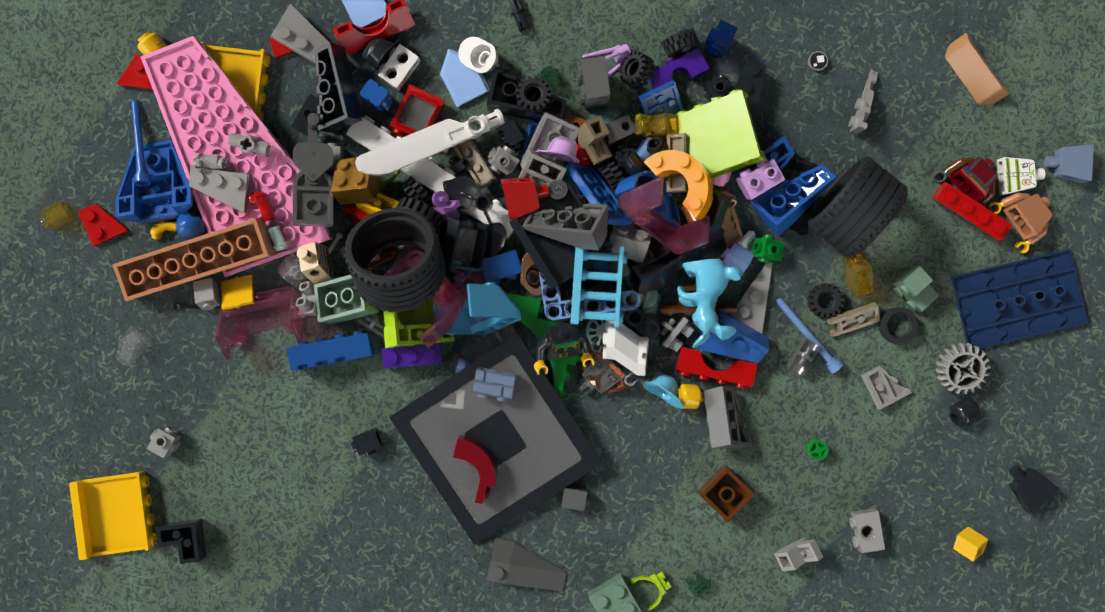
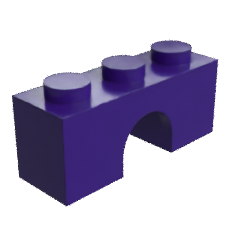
[647,48,709,90]
[382,344,443,368]

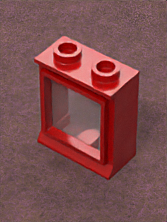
[390,84,445,137]

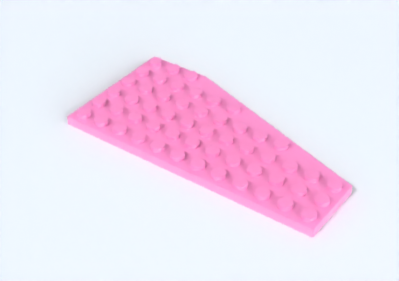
[141,36,332,277]

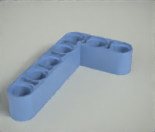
[539,272,641,322]

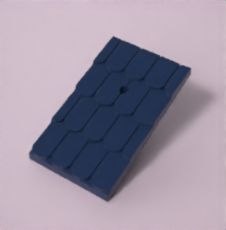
[951,249,1088,348]

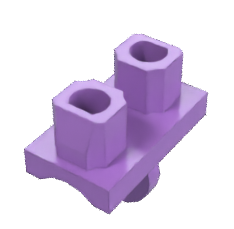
[432,191,461,221]

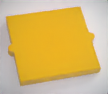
[221,274,254,311]

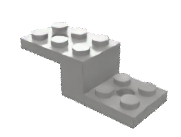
[518,112,580,205]

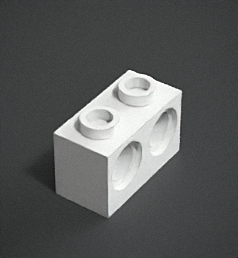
[378,44,420,92]

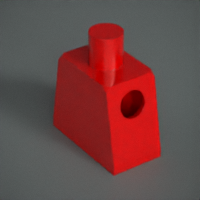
[501,177,549,220]

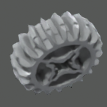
[936,343,991,395]

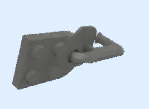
[292,113,333,227]

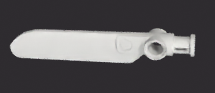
[355,108,504,176]

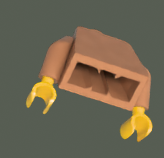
[988,193,1052,253]

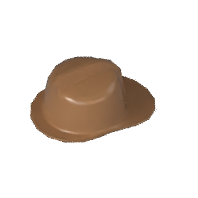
[520,253,542,296]

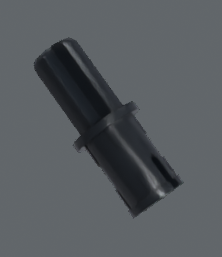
[508,0,530,32]

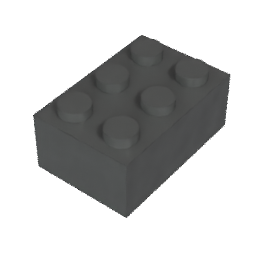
[577,56,610,110]

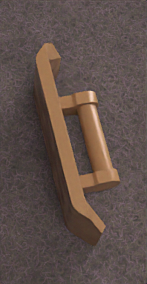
[945,33,1009,105]

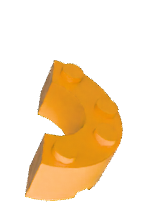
[644,150,713,220]

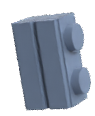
[473,367,517,401]

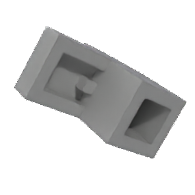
[774,538,823,571]

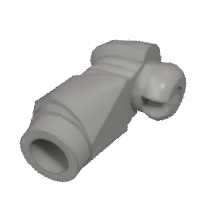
[193,153,227,170]

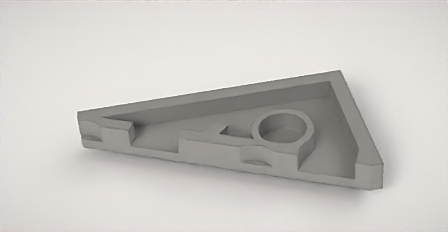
[848,70,878,135]
[730,261,773,333]

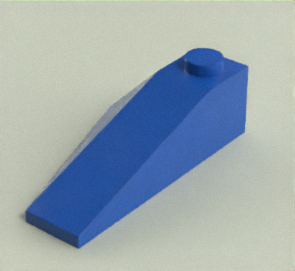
[750,164,836,236]

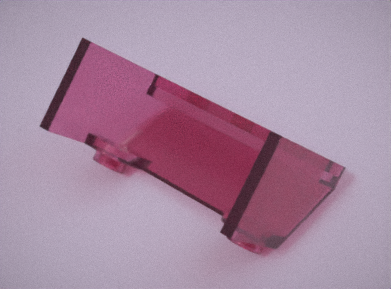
[618,177,710,254]
[382,250,465,348]
[215,286,304,360]

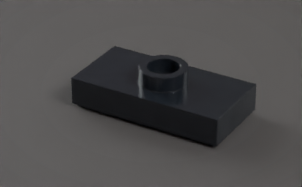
[291,94,320,136]

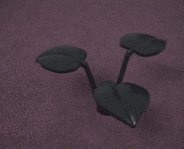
[443,172,521,257]

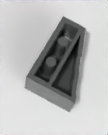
[704,386,753,449]

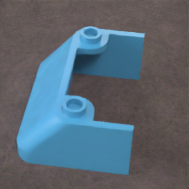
[433,282,521,335]

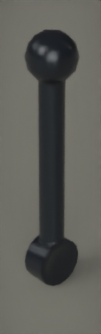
[173,303,201,311]

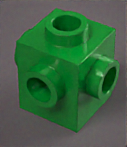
[752,235,785,263]

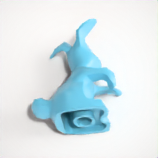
[677,259,742,348]

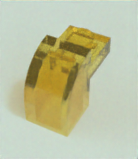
[635,113,679,137]

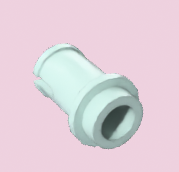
[267,225,288,252]

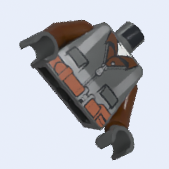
[580,338,638,396]

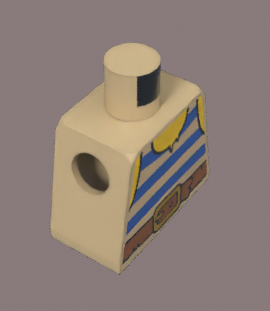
[297,242,334,284]

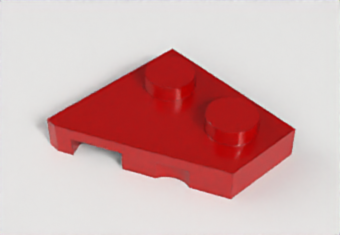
[116,53,153,90]
[78,203,129,246]

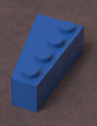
[287,330,374,371]

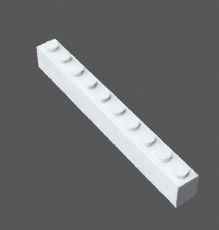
[346,115,518,239]

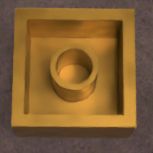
[331,157,380,205]

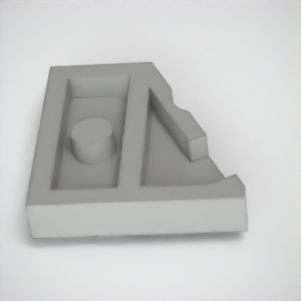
[861,366,912,409]

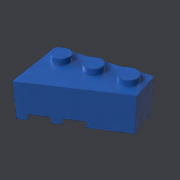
[698,310,769,363]

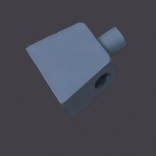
[1044,144,1094,183]

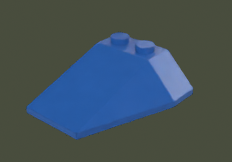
[115,140,193,224]

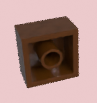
[697,465,755,522]

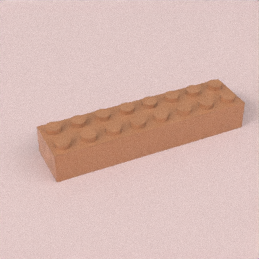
[112,217,276,301]

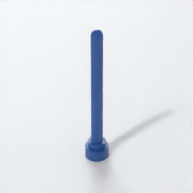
[131,99,151,186]

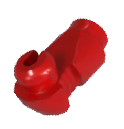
[249,191,275,222]

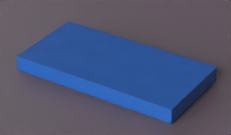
[566,163,633,226]

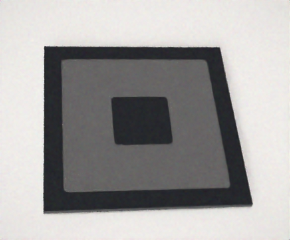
[389,333,603,545]

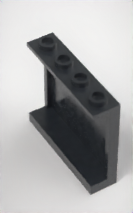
[509,184,613,291]

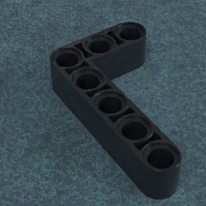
[557,279,660,339]

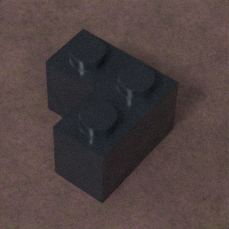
[156,519,207,564]

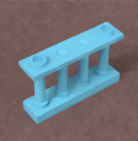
[570,247,627,328]

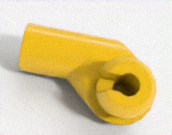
[150,221,177,240]

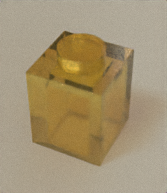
[38,200,75,230]

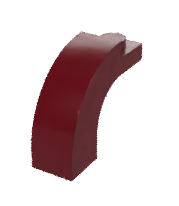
[453,435,497,504]

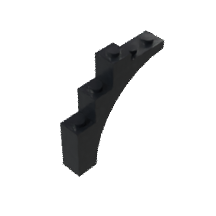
[627,189,730,294]

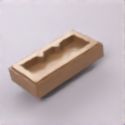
[721,204,743,247]

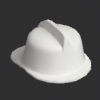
[459,37,499,73]

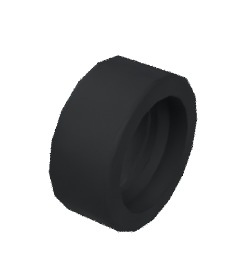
[879,307,918,343]

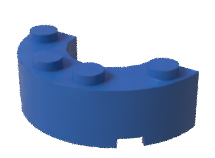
[615,170,680,234]

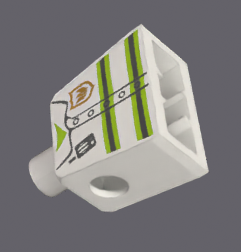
[996,157,1045,196]

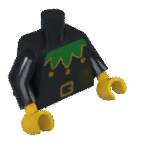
[534,323,594,375]

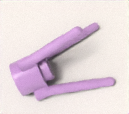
[582,44,631,77]

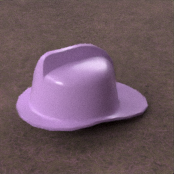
[535,136,580,163]

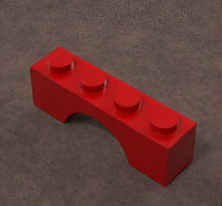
[333,0,415,55]
[931,182,1012,241]
[675,347,757,389]

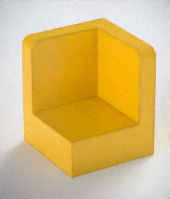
[953,527,988,562]

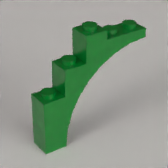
[506,293,581,398]

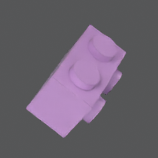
[736,158,785,200]

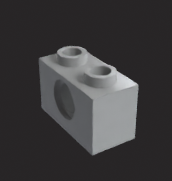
[849,508,885,553]

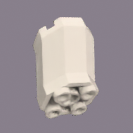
[603,320,648,376]

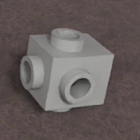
[488,145,520,175]
[147,426,181,458]

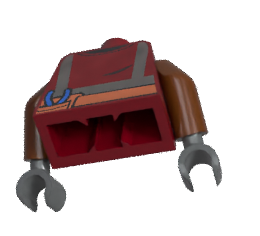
[933,157,997,206]

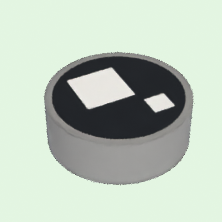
[808,51,828,71]

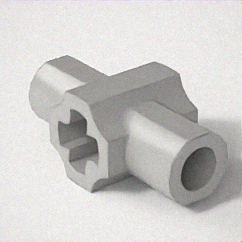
[228,133,271,155]

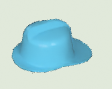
[643,372,684,409]

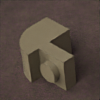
[578,116,612,165]

